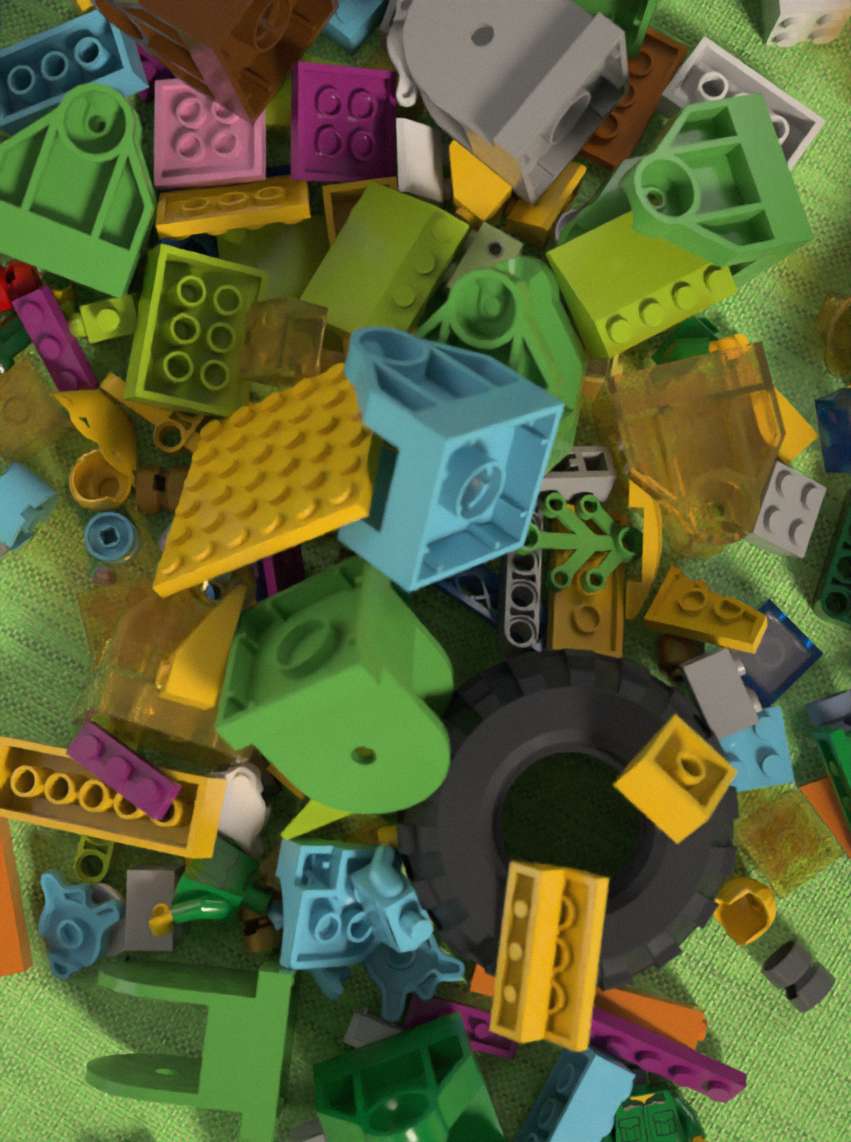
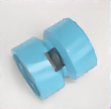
[84,512,142,566]

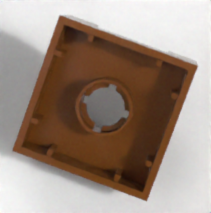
[91,0,339,125]

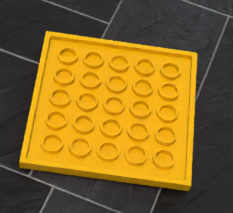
[152,363,383,598]

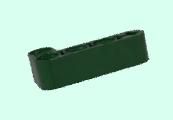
[812,488,851,630]

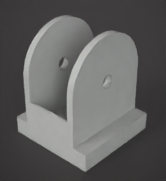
[403,0,630,207]

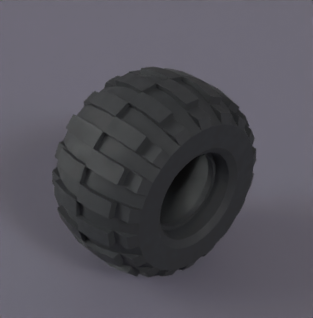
[396,648,740,992]

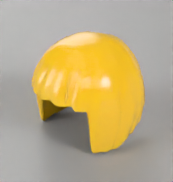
[69,449,133,512]
[713,877,776,946]

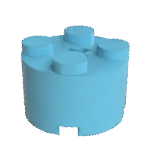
[0,460,60,551]

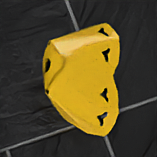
[49,389,138,490]

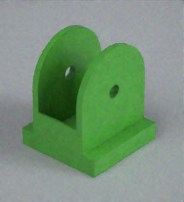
[214,554,453,814]
[85,948,302,1142]

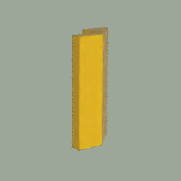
[489,861,609,1052]

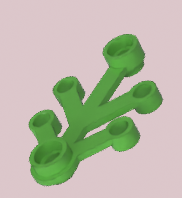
[513,493,643,593]

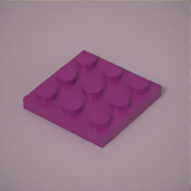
[291,61,397,183]

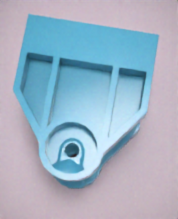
[336,326,565,592]

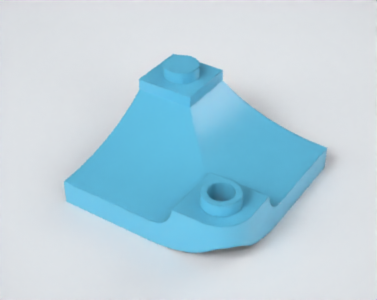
[276,837,403,970]

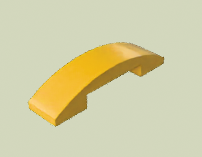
[625,463,662,620]

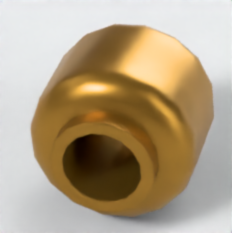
[656,633,705,683]

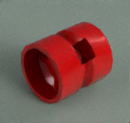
[0,259,43,314]

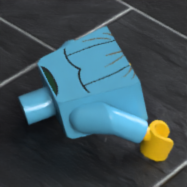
[350,825,433,953]

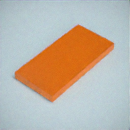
[577,27,688,171]

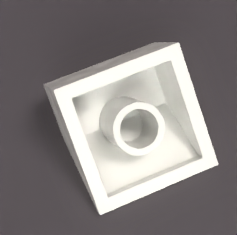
[396,118,451,210]

